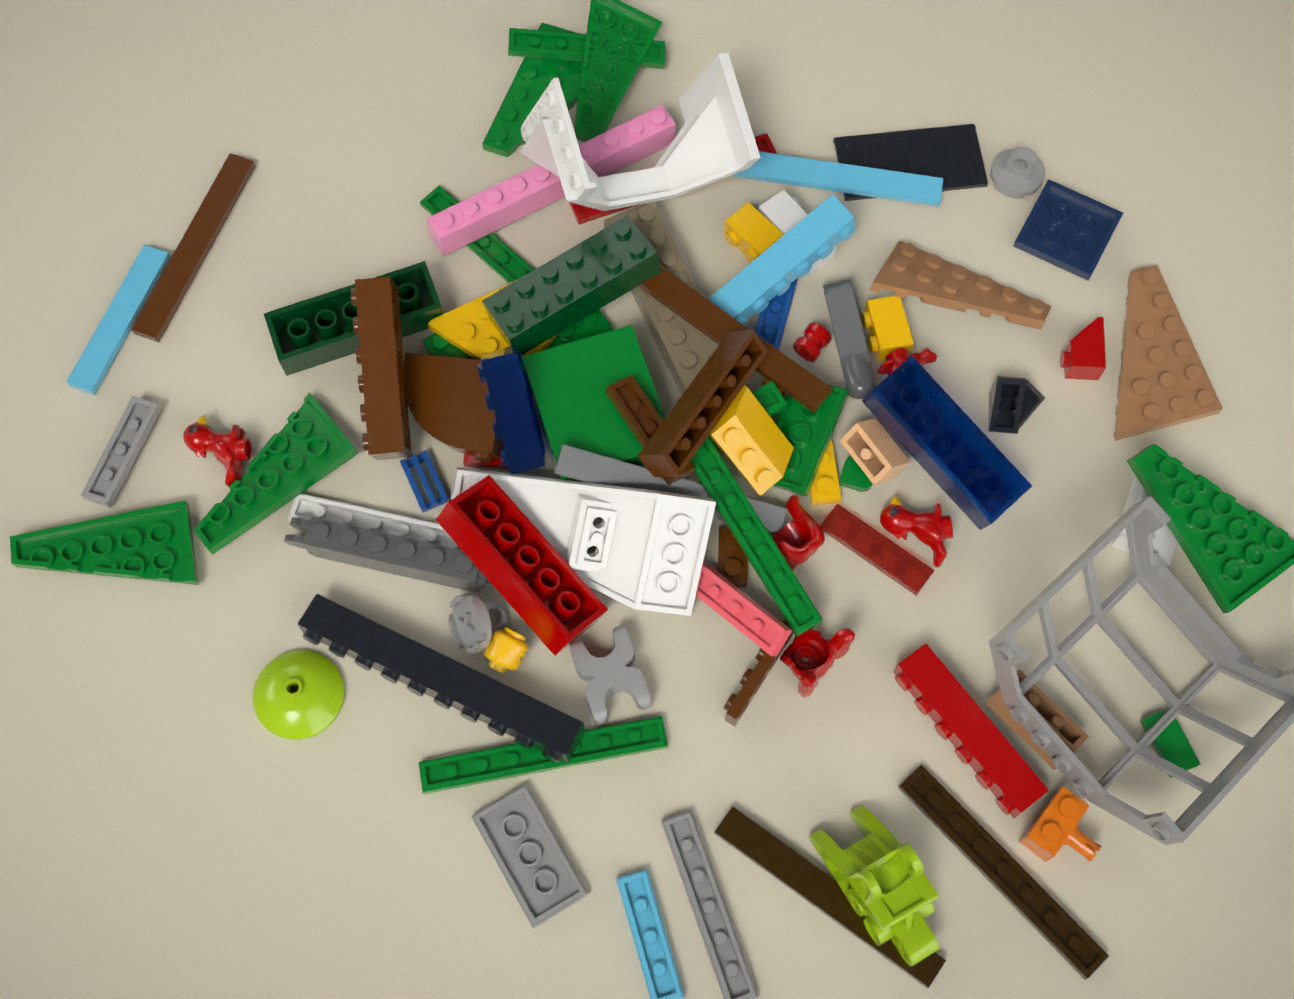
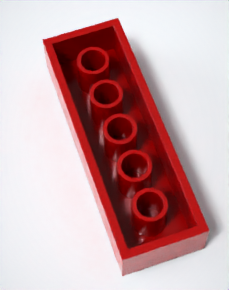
[436,475,608,656]

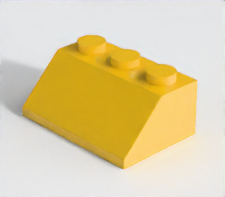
[709,385,794,496]

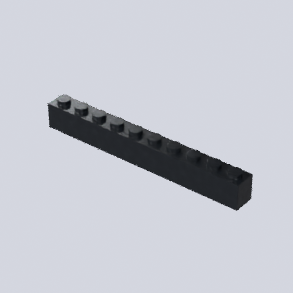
[298,593,585,763]

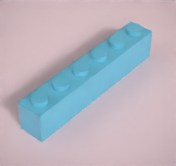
[708,194,857,326]

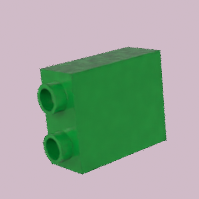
[522,325,666,482]

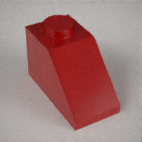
[1060,317,1106,380]

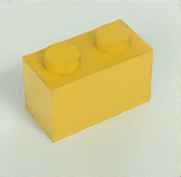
[724,202,784,263]
[861,296,914,362]

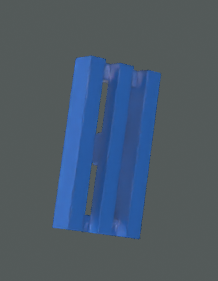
[400,450,449,513]

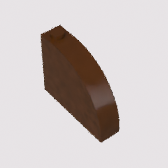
[403,353,520,462]

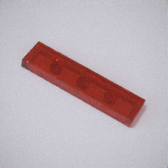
[820,504,935,596]

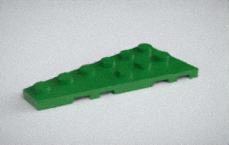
[574,0,662,142]
[194,392,358,555]

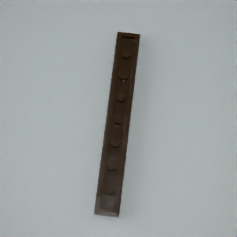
[898,765,1109,980]
[714,806,946,988]

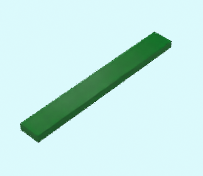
[691,437,823,637]
[418,716,668,794]

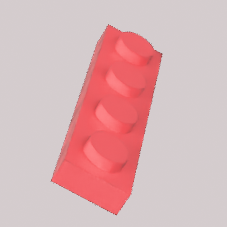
[696,563,792,656]

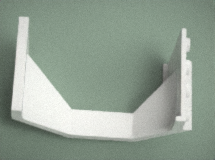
[520,52,761,211]

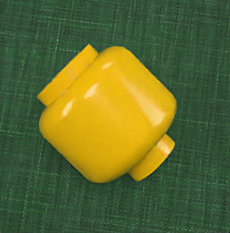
[484,626,529,674]

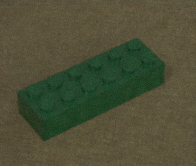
[482,215,661,358]
[263,261,444,376]

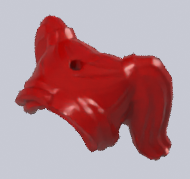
[772,495,825,571]
[780,628,855,698]

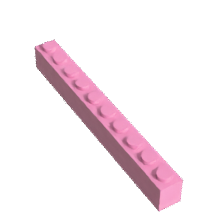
[426,105,676,257]

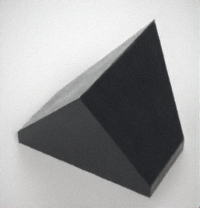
[988,376,1045,434]

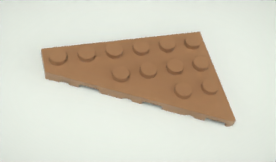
[1113,265,1223,441]

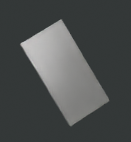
[471,784,589,929]

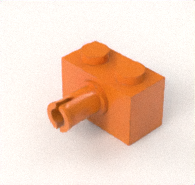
[1020,786,1102,862]

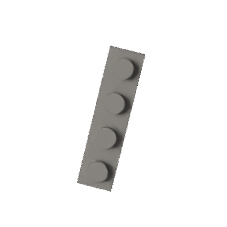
[81,396,162,508]

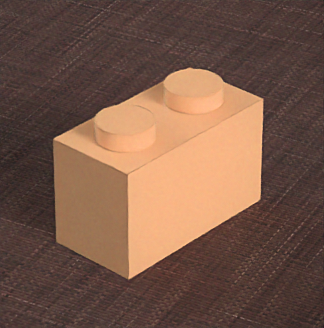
[840,418,910,485]

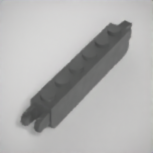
[284,517,492,592]

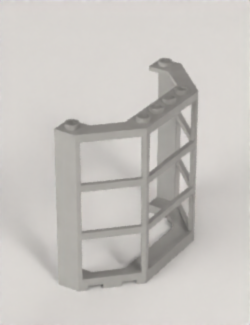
[989,496,1294,845]

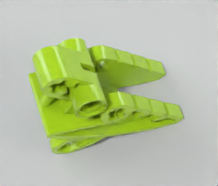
[809,805,940,966]

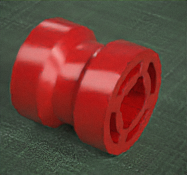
[793,323,832,362]

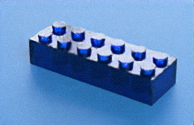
[862,355,1032,530]

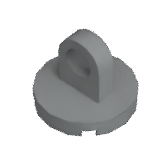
[990,147,1045,199]
[448,593,508,654]

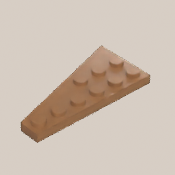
[870,240,1052,329]

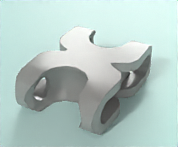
[569,625,651,725]

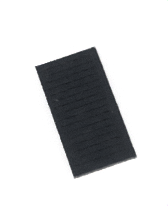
[833,124,988,201]

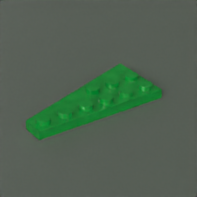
[9,500,198,585]

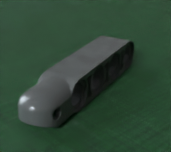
[823,279,876,399]

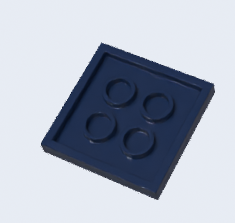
[1013,179,1123,281]

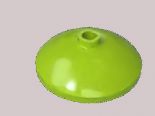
[252,650,345,740]

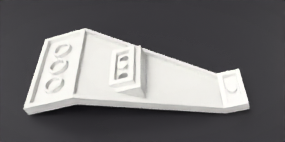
[450,466,716,616]

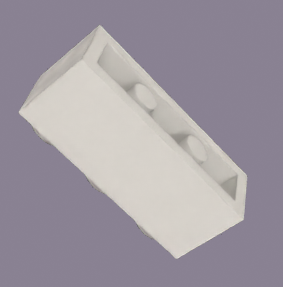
[758,190,837,276]

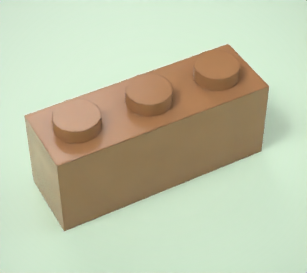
[985,669,1089,770]

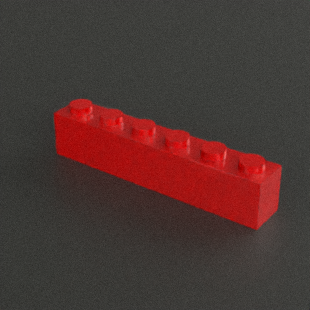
[894,643,1049,819]

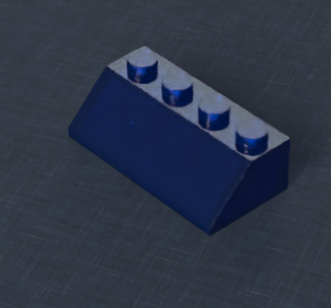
[477,344,547,474]

